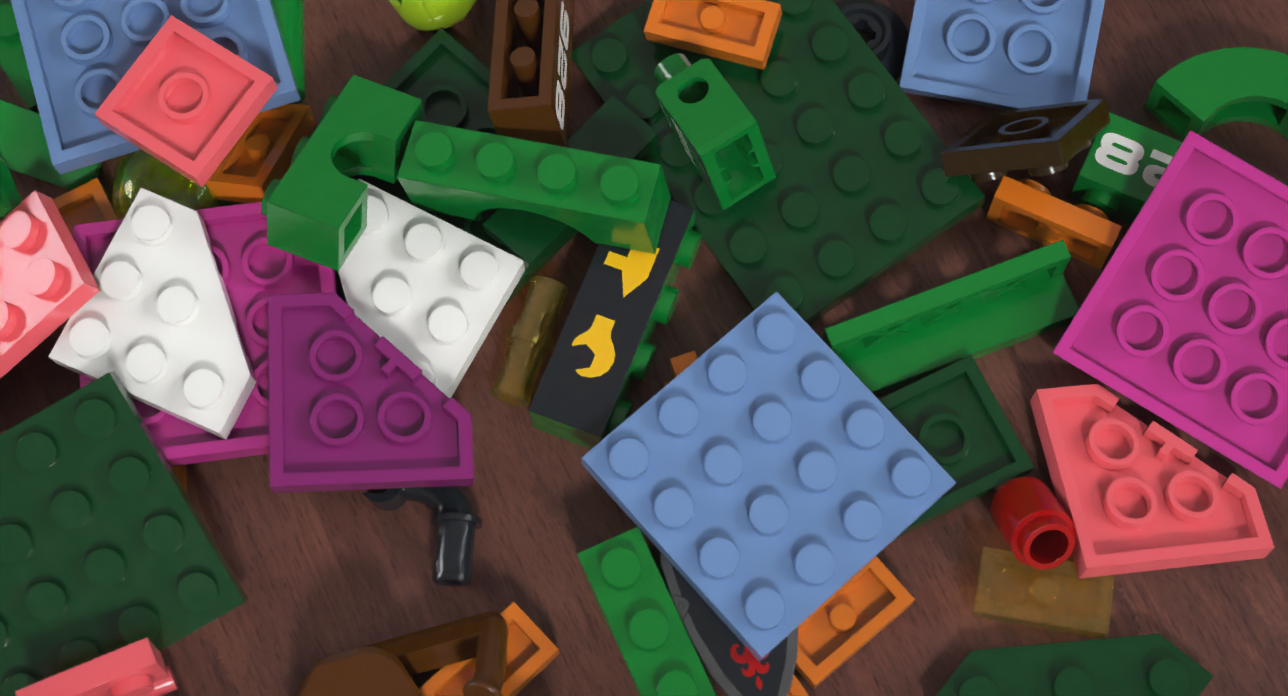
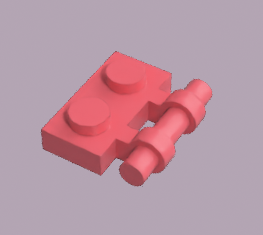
[15,637,178,696]

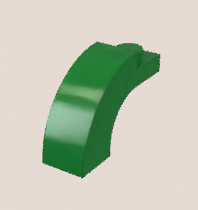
[1143,47,1288,140]

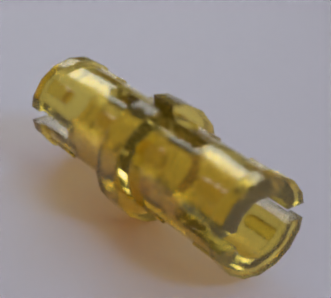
[490,276,569,407]

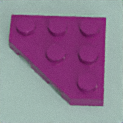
[268,293,474,493]

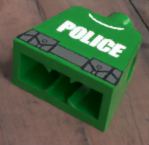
[654,53,776,210]

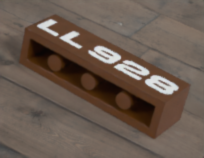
[487,0,575,147]

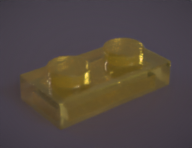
[971,547,1115,639]

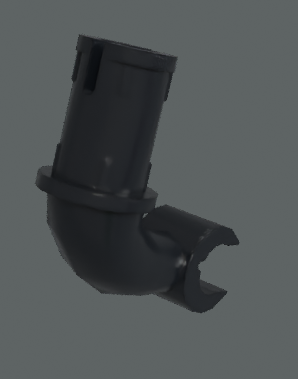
[363,486,482,587]

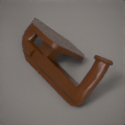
[294,611,509,696]

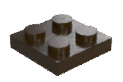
[940,98,1111,182]

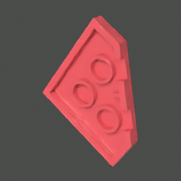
[1030,384,1275,579]

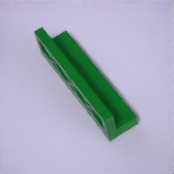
[822,240,1079,397]

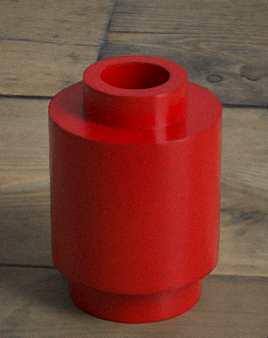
[990,477,1075,570]

